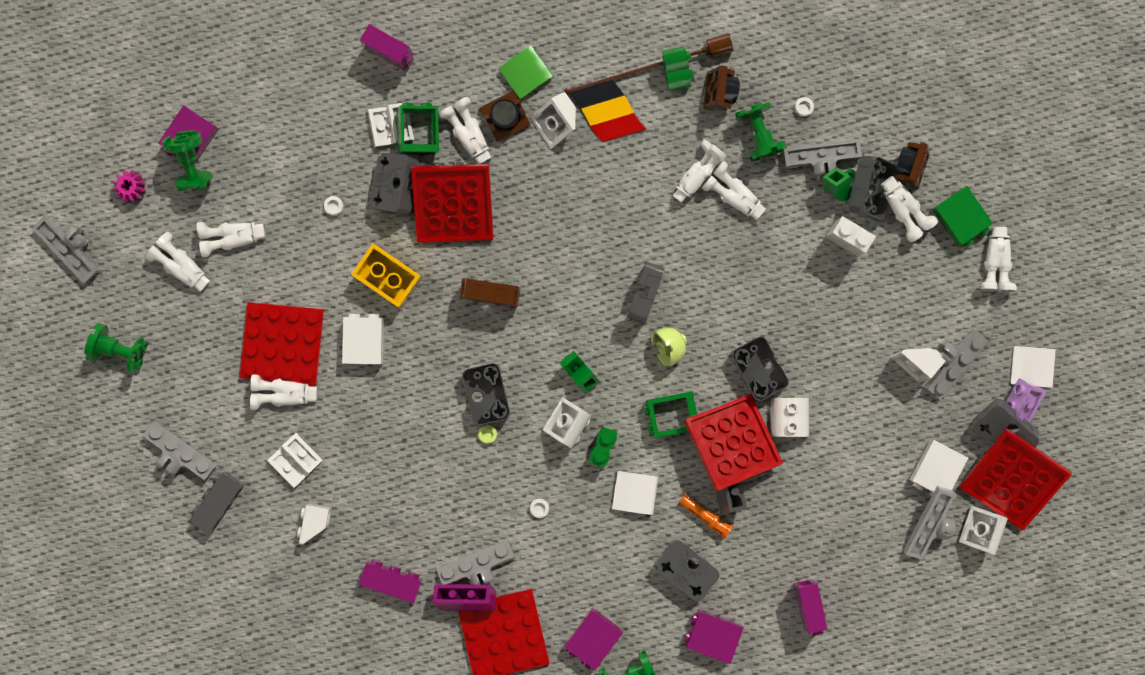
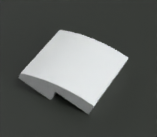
[367,102,414,148]
[1010,346,1056,388]
[267,433,323,489]
[612,471,658,515]

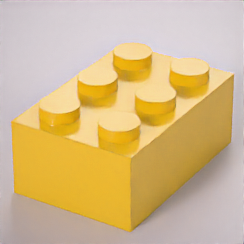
[351,243,423,308]

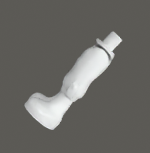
[438,97,491,164]
[673,139,727,203]
[701,161,766,220]
[881,176,938,242]
[197,222,265,257]
[980,227,1017,293]
[145,232,210,292]
[250,375,317,410]

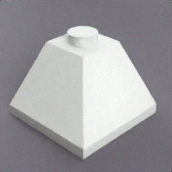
[530,92,576,149]
[891,348,945,383]

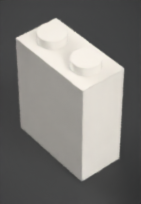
[826,216,876,257]
[342,314,384,364]
[909,439,968,496]

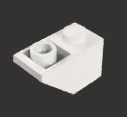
[297,504,331,544]

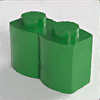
[661,46,694,91]
[590,426,617,468]

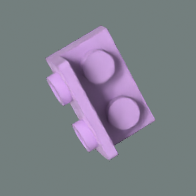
[1006,378,1047,423]

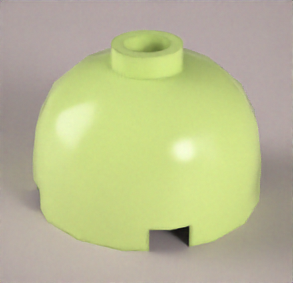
[651,327,687,366]

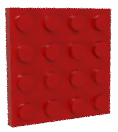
[411,164,494,242]
[240,302,324,385]
[683,394,783,492]
[959,428,1072,531]
[458,588,550,675]

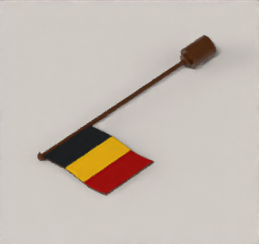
[564,33,734,142]

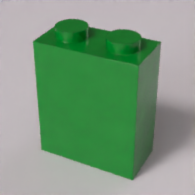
[932,186,994,247]

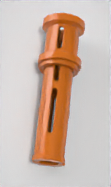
[678,493,733,540]

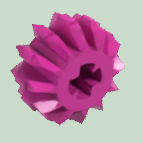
[112,170,146,203]

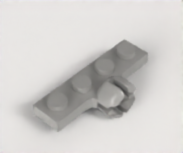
[783,139,862,180]
[32,215,99,284]
[924,328,989,400]
[142,421,217,482]
[903,486,956,560]
[436,539,515,585]

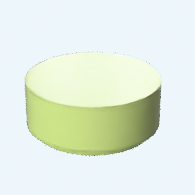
[478,424,497,444]

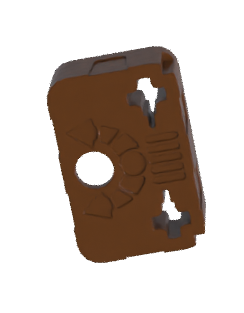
[459,278,521,307]

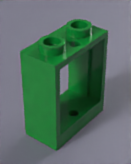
[396,102,439,155]
[644,391,697,438]

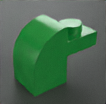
[823,167,856,201]
[559,351,600,394]

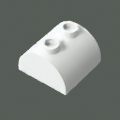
[543,397,592,448]
[770,398,809,437]
[959,506,1008,555]

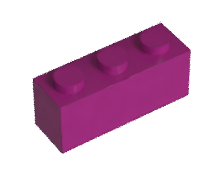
[359,559,423,603]
[433,584,497,611]

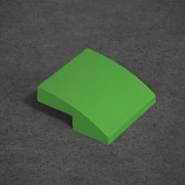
[498,46,554,99]

